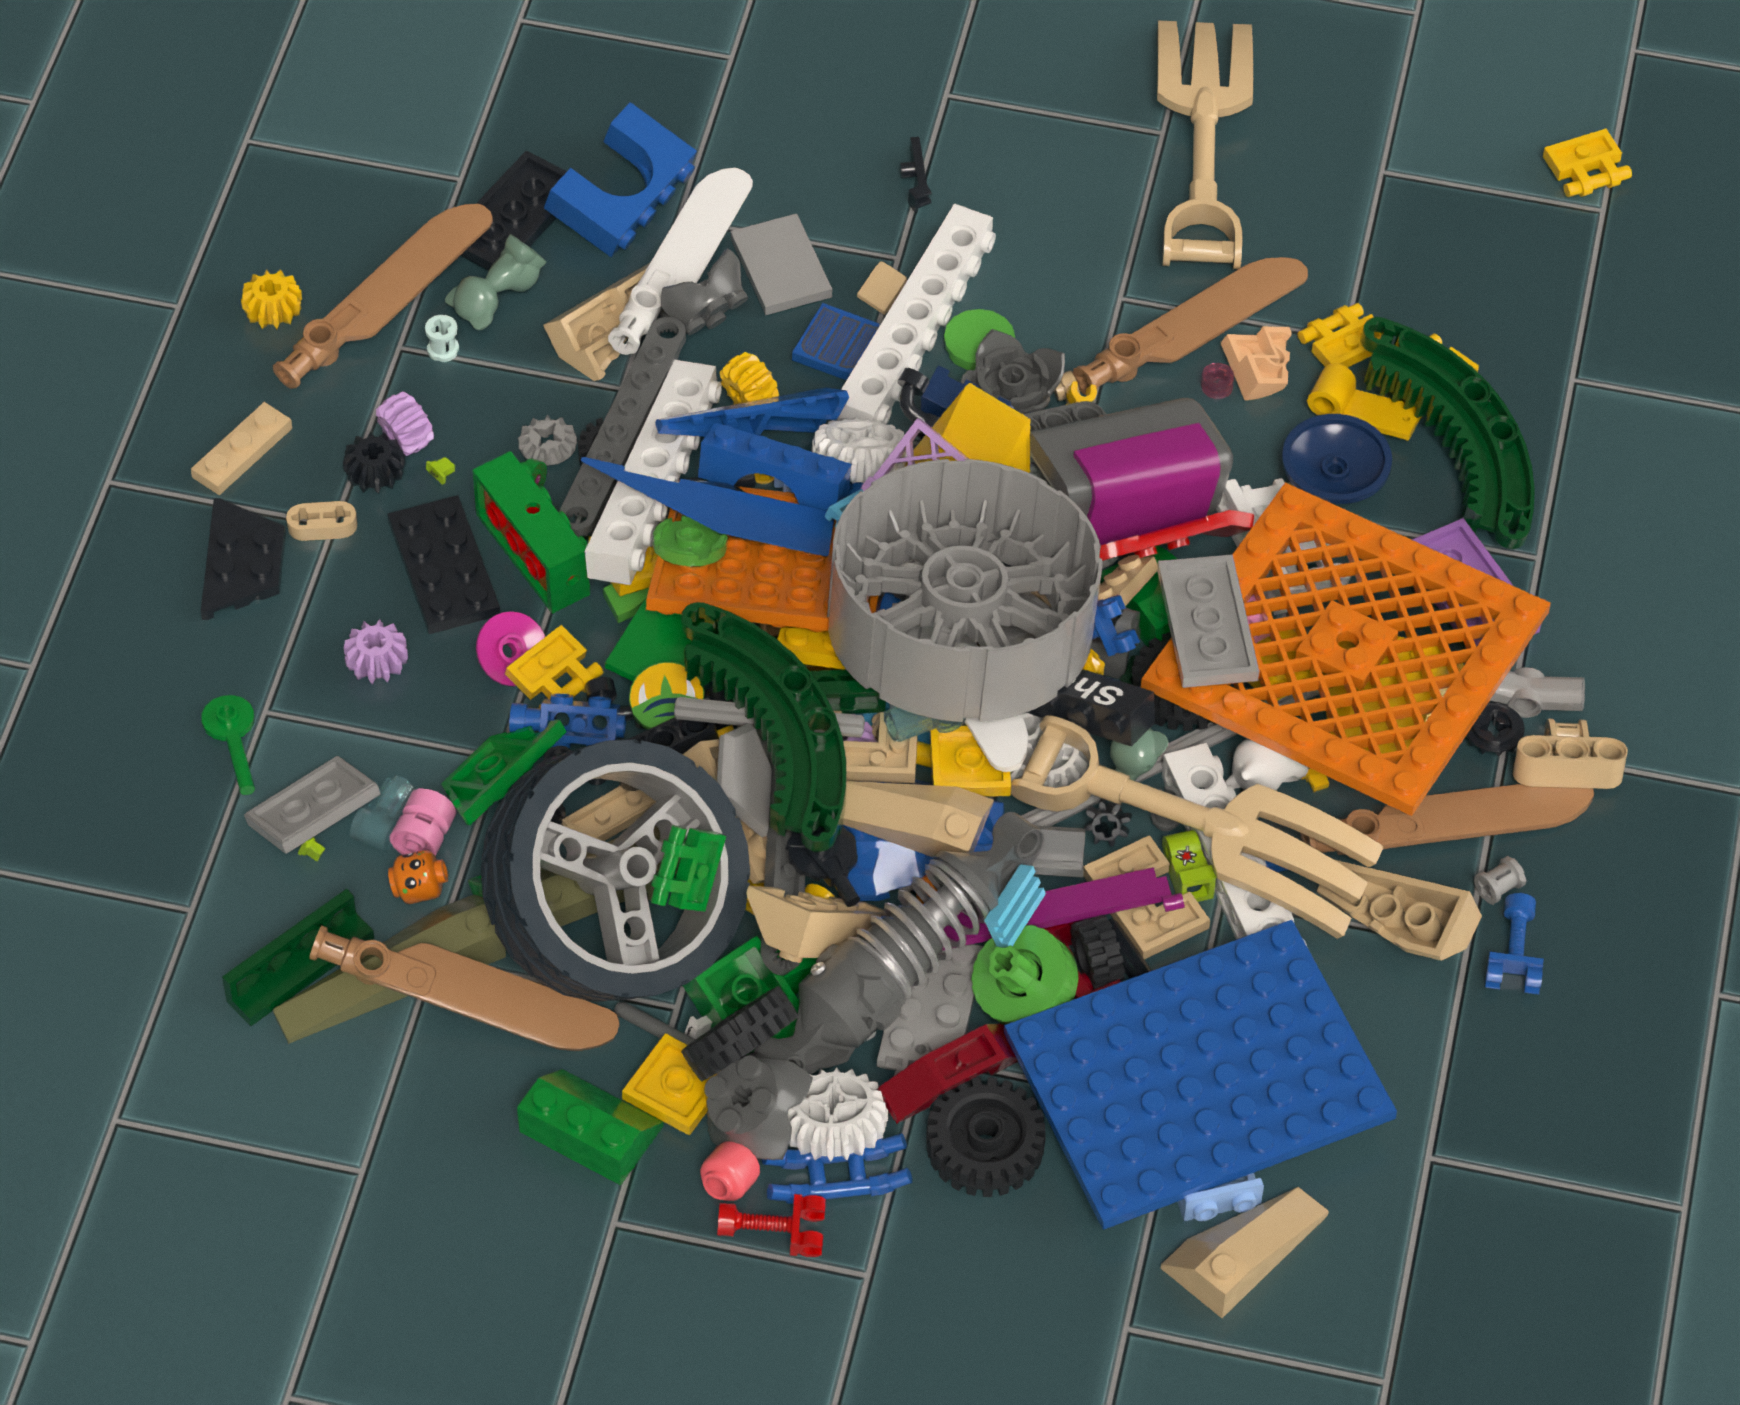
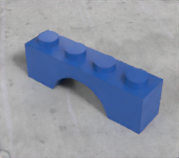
[698,422,852,511]

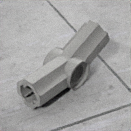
[1490,667,1585,718]

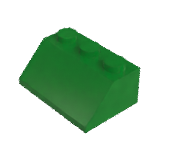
[517,1069,664,1186]

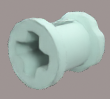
[425,315,459,362]

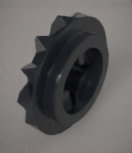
[1467,702,1525,757]

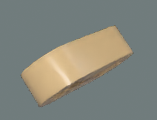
[286,501,358,541]

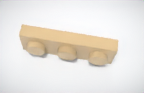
[191,402,292,495]
[1098,555,1158,606]

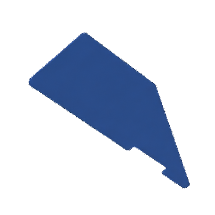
[581,457,834,556]

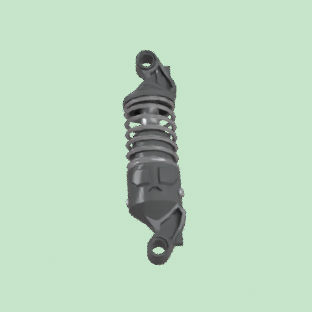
[754,812,1045,1074]

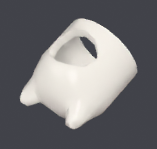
[1225,738,1308,791]

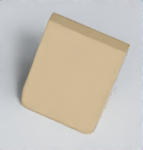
[857,261,907,315]

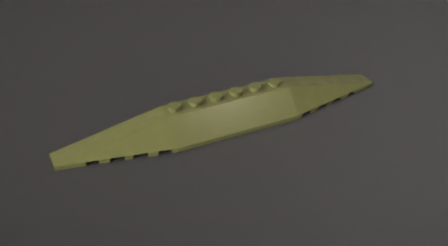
[273,825,684,1044]

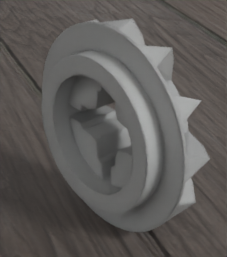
[518,414,577,465]

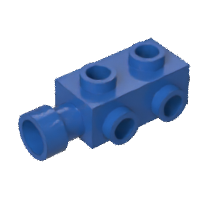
[509,693,626,749]

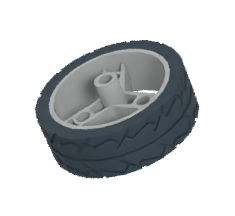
[481,739,750,1002]

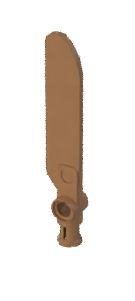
[273,204,493,389]
[1073,257,1308,395]
[1301,784,1594,859]
[309,925,619,1051]

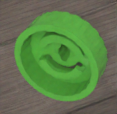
[972,925,1078,1025]

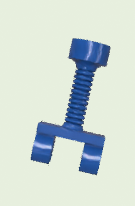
[1092,595,1140,657]
[1485,893,1544,994]

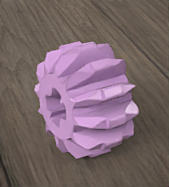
[376,391,434,456]
[344,619,408,684]

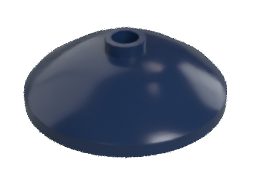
[1282,414,1392,504]

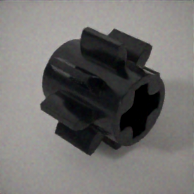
[1084,798,1132,847]

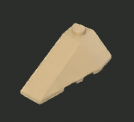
[1161,1187,1329,1318]

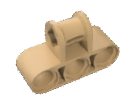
[1513,719,1628,789]

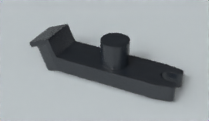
[900,137,932,213]

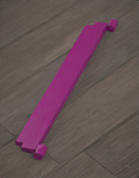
[942,867,1185,951]

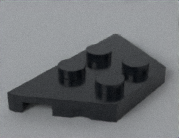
[201,498,286,620]

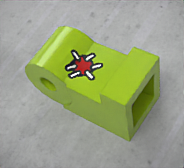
[1162,830,1216,902]

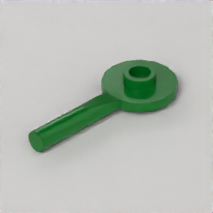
[202,695,255,795]

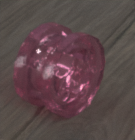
[1201,363,1235,399]

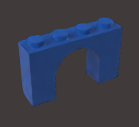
[544,102,697,257]

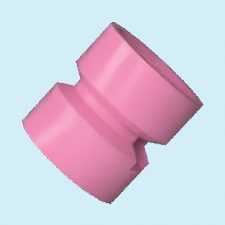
[390,788,456,856]

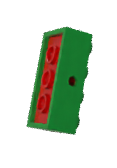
[472,451,590,614]

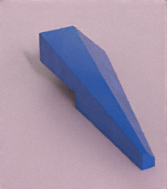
[655,387,849,437]

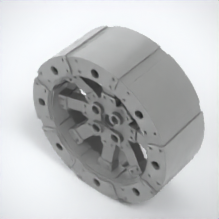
[827,459,1102,722]

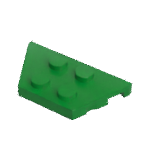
[441,719,567,825]

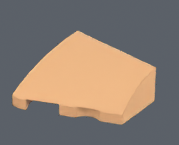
[1221,326,1292,400]

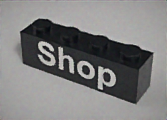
[1026,669,1155,747]

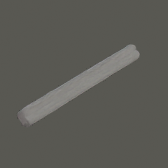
[674,697,865,738]

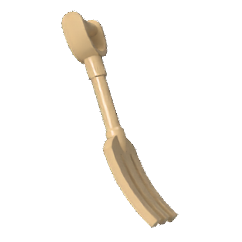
[1157,21,1253,269]
[1011,715,1384,939]

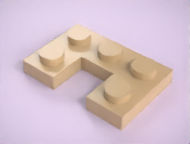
[834,711,919,783]
[1083,835,1210,960]

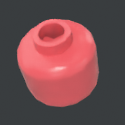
[700,1141,760,1201]

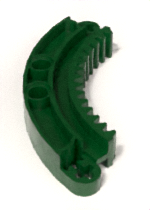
[1360,317,1535,549]
[681,602,846,852]

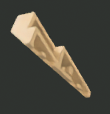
[543,262,651,381]

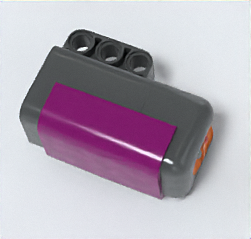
[1023,398,1233,546]

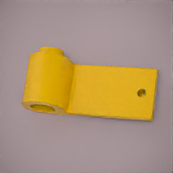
[1307,363,1421,440]

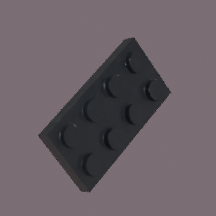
[460,151,567,270]
[387,495,500,634]

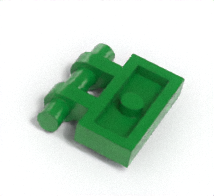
[650,825,726,912]

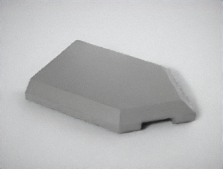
[717,723,772,837]

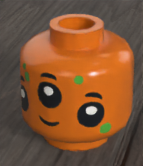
[388,850,448,904]

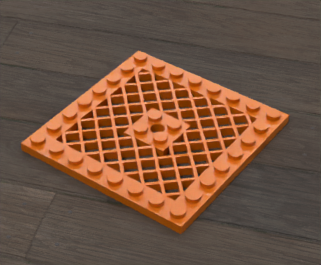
[1141,482,1551,816]

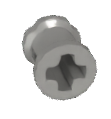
[1474,856,1526,905]

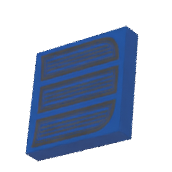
[792,303,881,381]

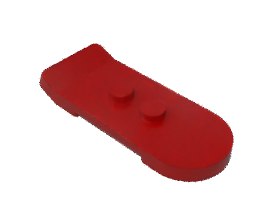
[1099,510,1254,561]

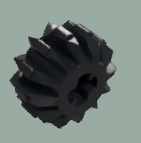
[343,431,406,494]

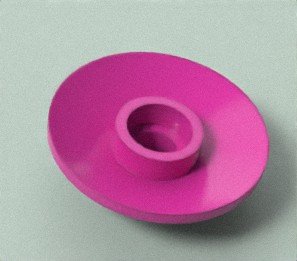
[476,612,545,686]

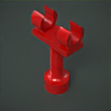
[717,1194,826,1257]

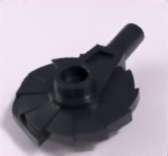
[786,826,860,907]

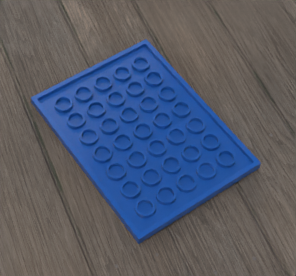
[1004,920,1397,1230]

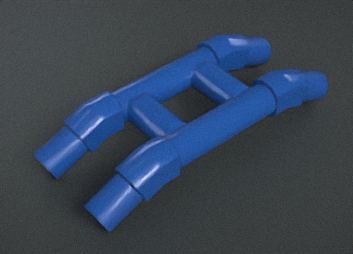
[762,1133,913,1204]

